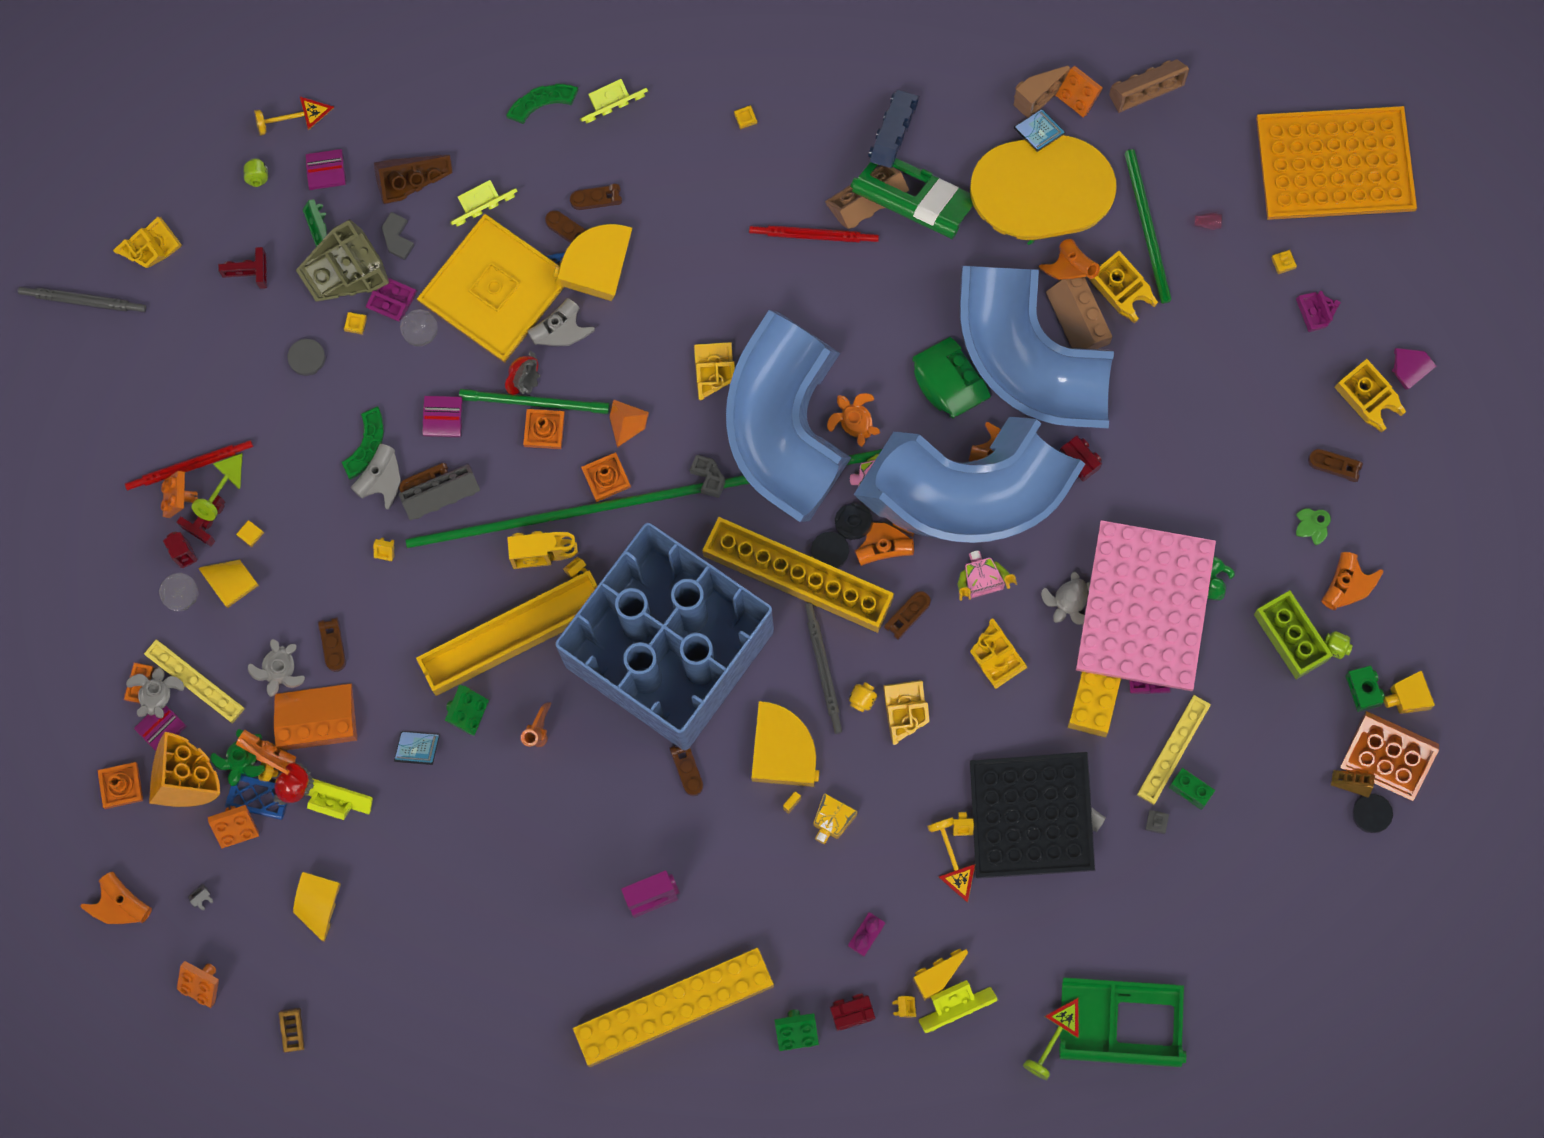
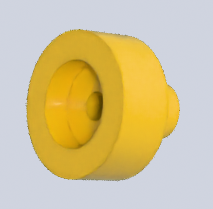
[258,763,278,782]

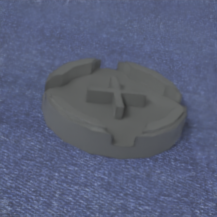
[287,339,326,376]

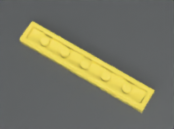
[144,639,245,724]
[1137,695,1211,805]

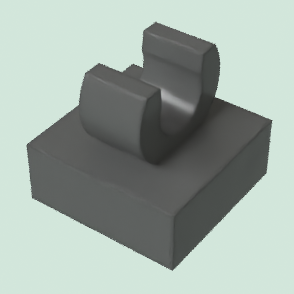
[1145,810,1169,834]
[187,884,213,910]

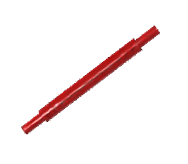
[749,225,879,243]
[125,440,254,491]

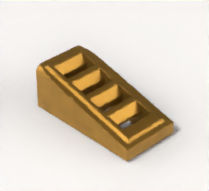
[1331,770,1375,797]
[279,1008,304,1052]

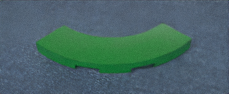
[506,84,578,124]
[342,406,384,480]

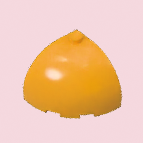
[149,732,220,807]

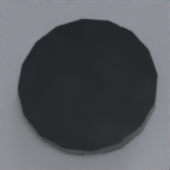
[835,503,873,540]
[811,532,849,568]
[1353,794,1393,833]

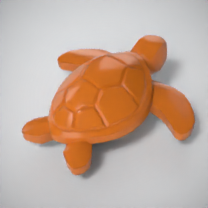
[827,393,880,447]

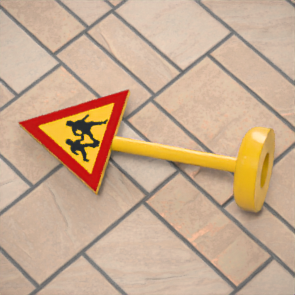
[254,97,334,136]
[927,817,975,902]

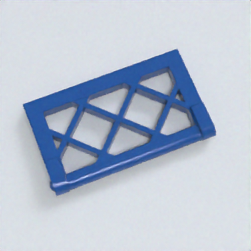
[225,775,287,820]

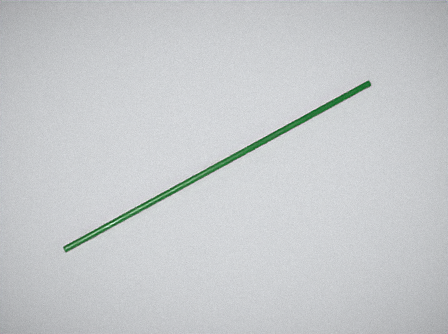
[406,449,882,548]

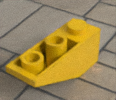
[913,949,968,1001]

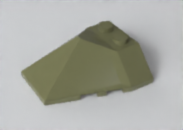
[296,219,389,301]

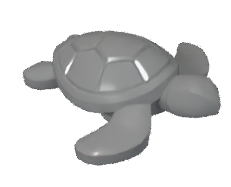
[1041,572,1090,625]
[248,639,305,697]
[126,667,184,718]

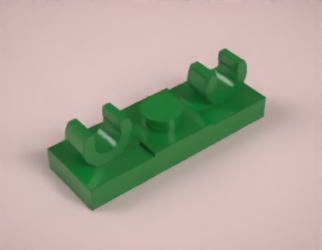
[303,200,327,247]

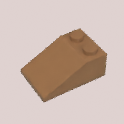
[1014,66,1070,118]

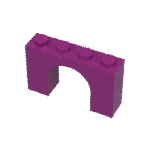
[621,870,680,918]

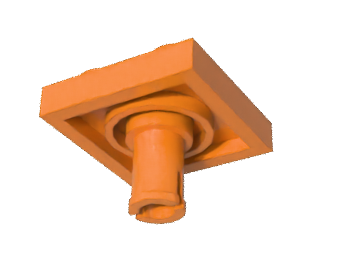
[1055,66,1103,118]
[523,409,565,449]
[581,452,631,502]
[161,471,198,518]
[97,762,144,809]
[208,805,259,849]
[177,961,219,1008]

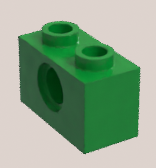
[1345,666,1385,712]
[1169,768,1215,810]

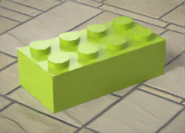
[1254,590,1333,680]

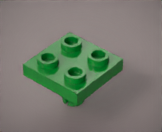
[445,685,489,736]
[774,1009,819,1051]

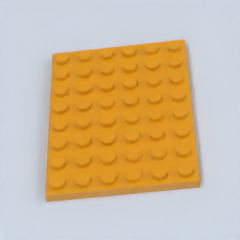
[1256,106,1417,220]

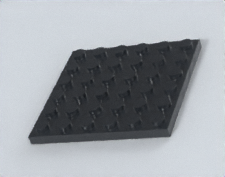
[970,752,1096,879]

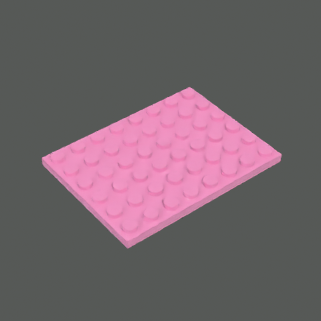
[1076,520,1216,691]

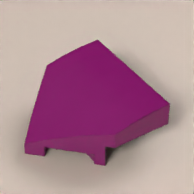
[1296,290,1341,332]
[1392,348,1436,390]

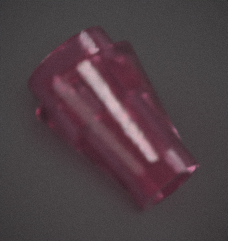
[1195,212,1222,230]

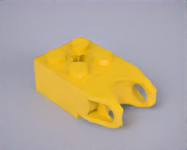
[1089,251,1158,324]
[1334,359,1406,433]
[507,531,578,569]

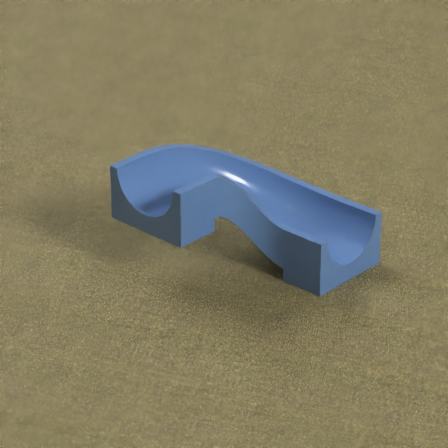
[959,266,1114,428]
[726,310,851,522]
[854,417,1085,543]

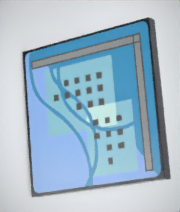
[1014,109,1066,152]
[394,731,440,765]

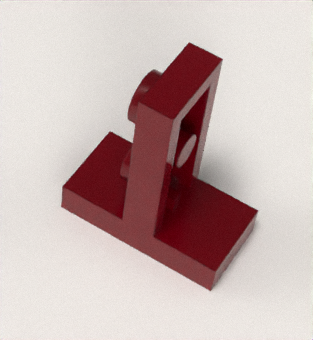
[218,247,267,289]
[176,495,226,547]

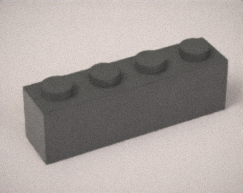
[399,464,480,521]

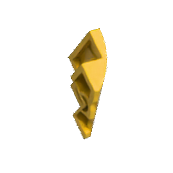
[113,217,182,268]
[694,342,735,400]
[198,559,259,608]
[970,618,1027,689]
[883,680,930,745]
[293,872,341,942]

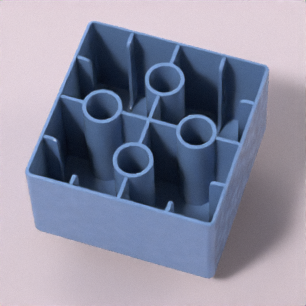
[555,523,774,750]

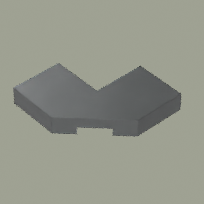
[382,212,414,260]
[690,455,726,498]

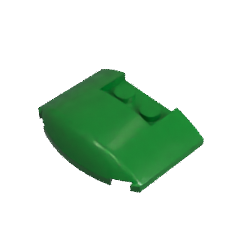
[912,337,991,419]

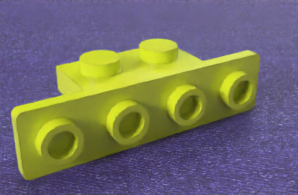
[579,79,648,124]
[450,180,518,226]
[307,778,373,820]
[918,980,998,1033]

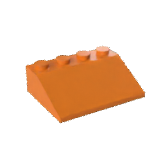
[274,684,357,751]
[1340,711,1439,801]

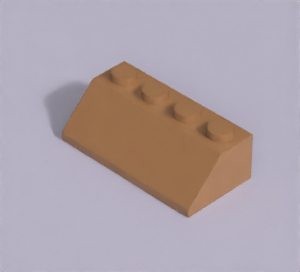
[1109,59,1189,113]
[825,165,909,229]
[1046,277,1112,349]

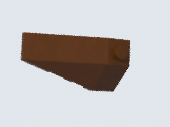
[374,155,452,204]

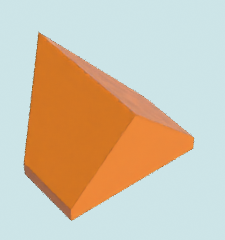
[610,400,649,447]

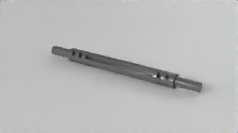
[18,287,146,312]
[805,603,842,734]

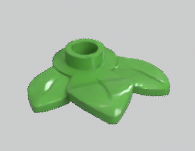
[1296,508,1331,545]

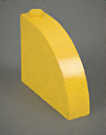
[553,224,632,301]
[751,701,819,787]

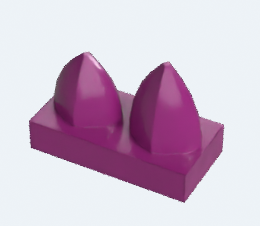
[848,912,886,957]

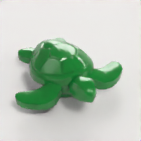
[210,729,265,786]

